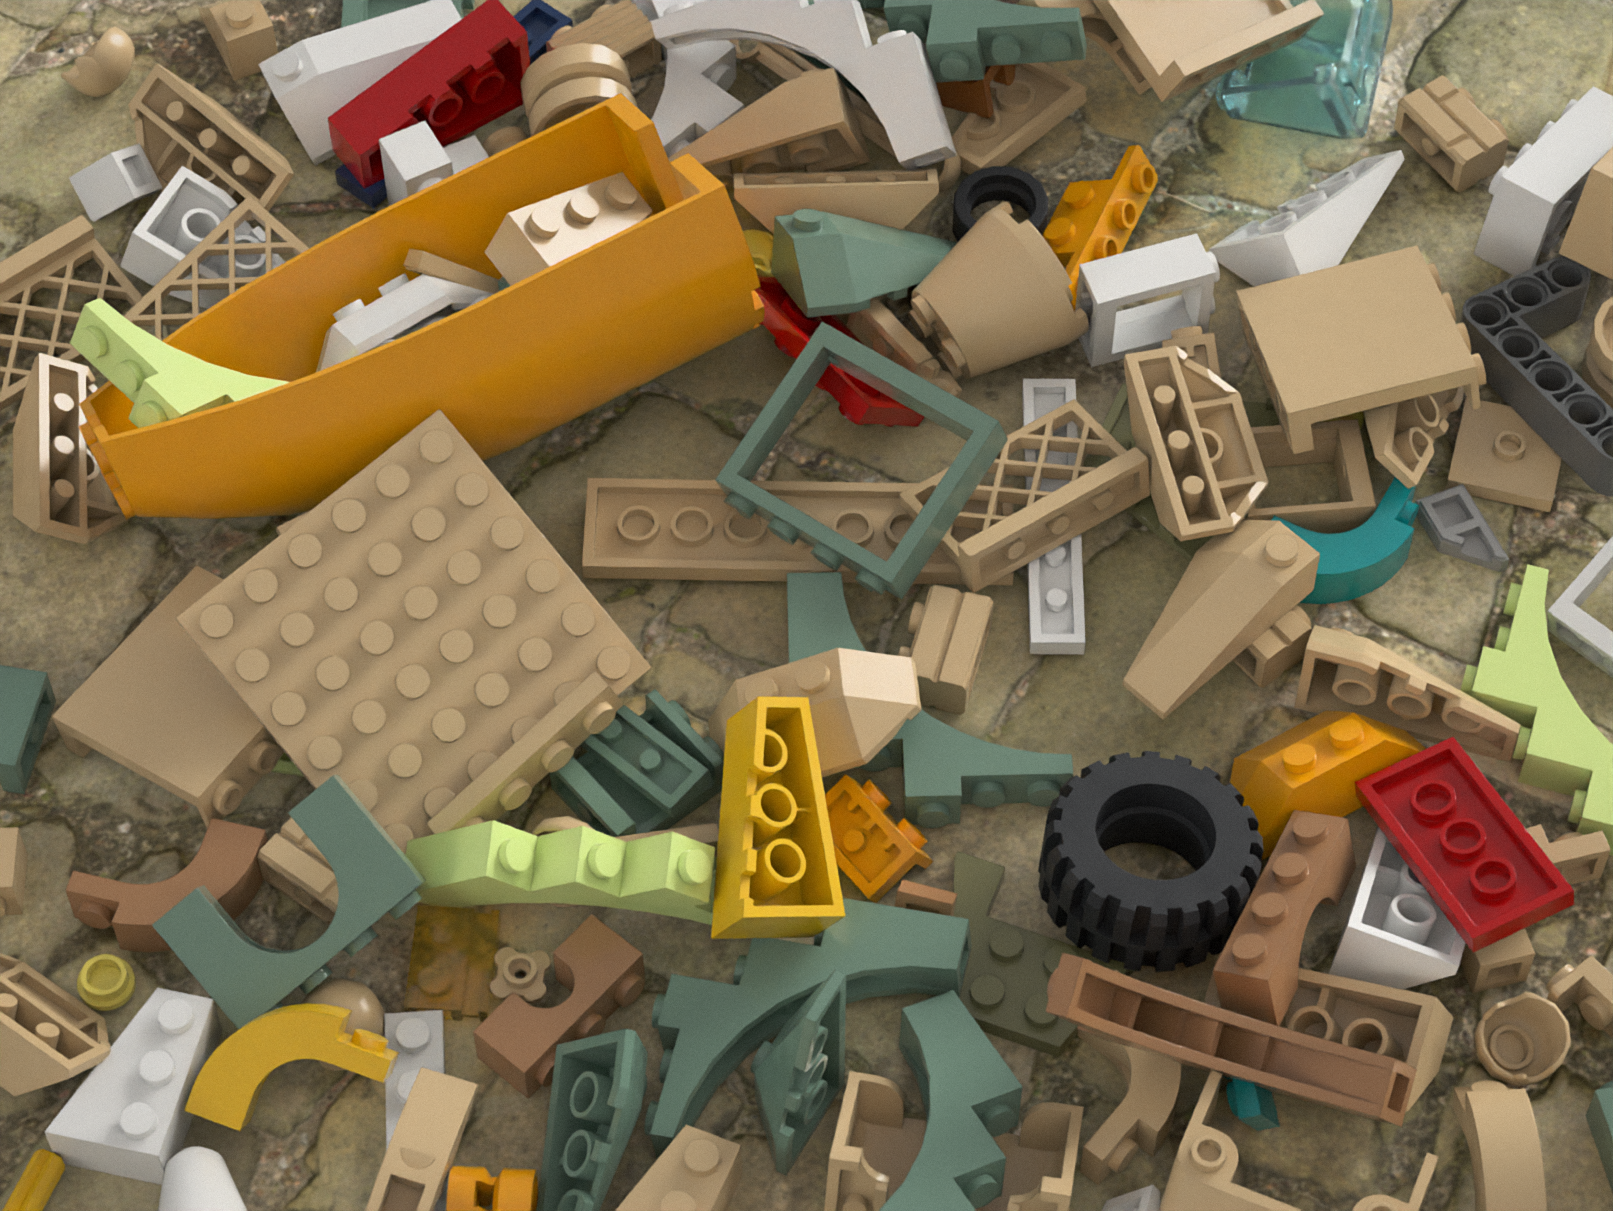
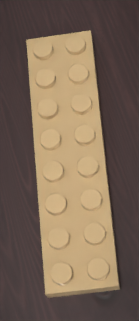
[582,478,1014,585]

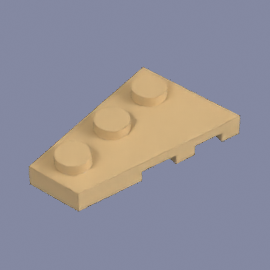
[952,62,1087,175]

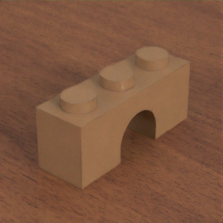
[473,914,645,1099]

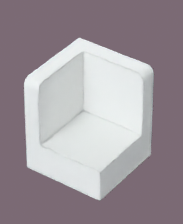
[69,143,162,221]

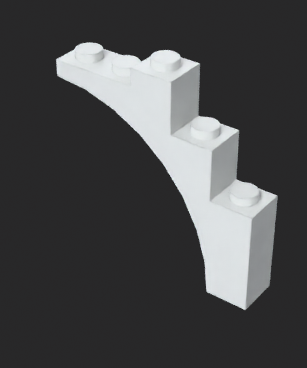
[631,0,744,158]
[651,0,957,170]

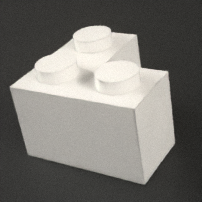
[379,121,489,206]

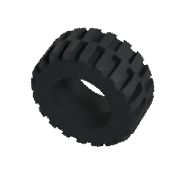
[1038,751,1264,972]

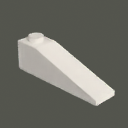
[1329,826,1465,989]

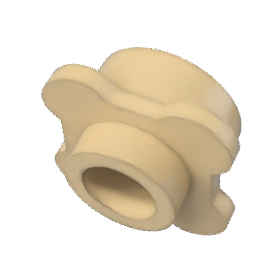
[490,947,551,1004]

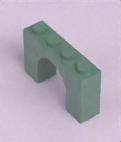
[152,775,426,1030]

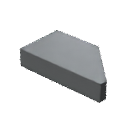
[1415,484,1509,572]

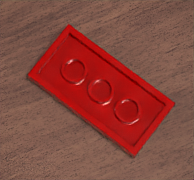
[755,276,924,427]
[1355,737,1574,953]

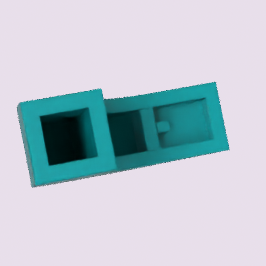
[1271,477,1419,604]

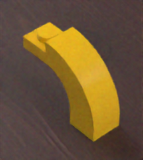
[184,1003,399,1131]

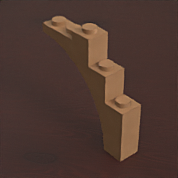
[1045,953,1417,1127]

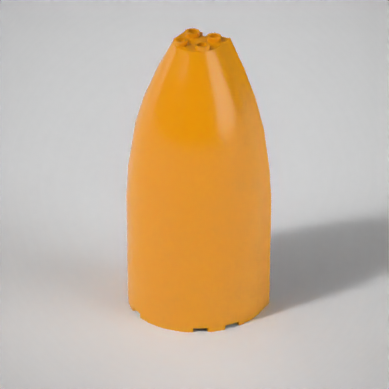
[78,93,765,520]

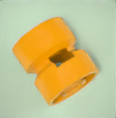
[446,1166,538,1211]

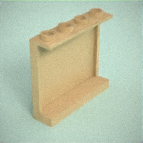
[1093,0,1324,102]
[1236,245,1486,455]
[52,565,284,828]

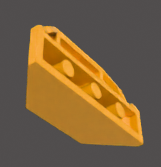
[1230,711,1427,860]

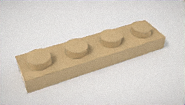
[426,671,624,834]

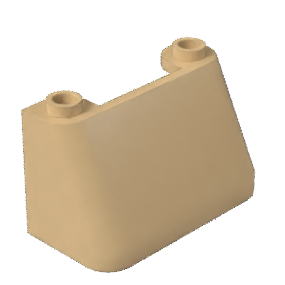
[824,1071,1084,1211]

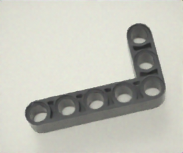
[1460,256,1613,497]

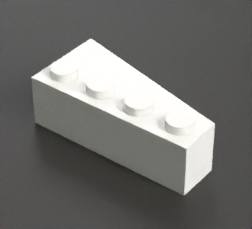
[1474,86,1613,276]

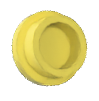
[77,954,136,1011]

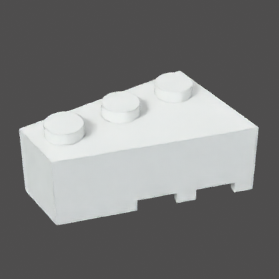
[45,988,222,1185]

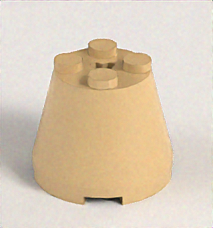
[908,202,1089,380]

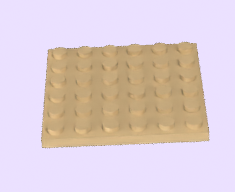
[176,409,652,855]

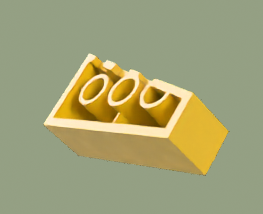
[711,696,845,939]

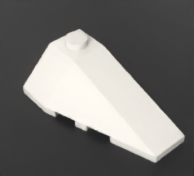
[258,0,461,166]
[1209,150,1405,286]
[120,166,285,309]

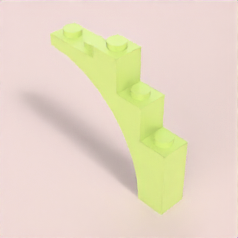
[70,298,289,428]
[1460,564,1613,856]
[405,820,717,925]

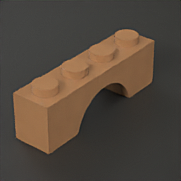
[1213,810,1356,1026]

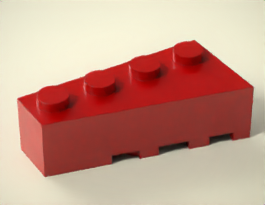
[327,0,530,189]

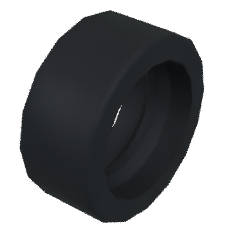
[952,166,1049,242]

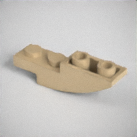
[365,1067,478,1211]

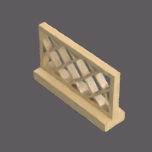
[124,196,310,341]
[0,214,154,411]
[899,399,1150,593]

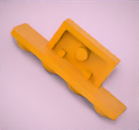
[1042,145,1158,311]

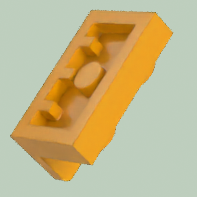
[825,774,933,903]

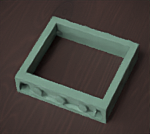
[715,322,1008,600]

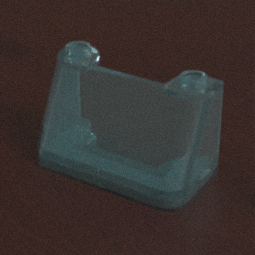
[1216,0,1393,140]

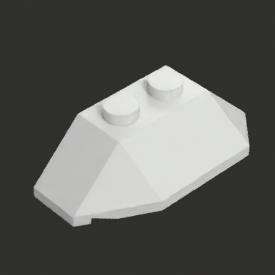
[316,273,493,372]

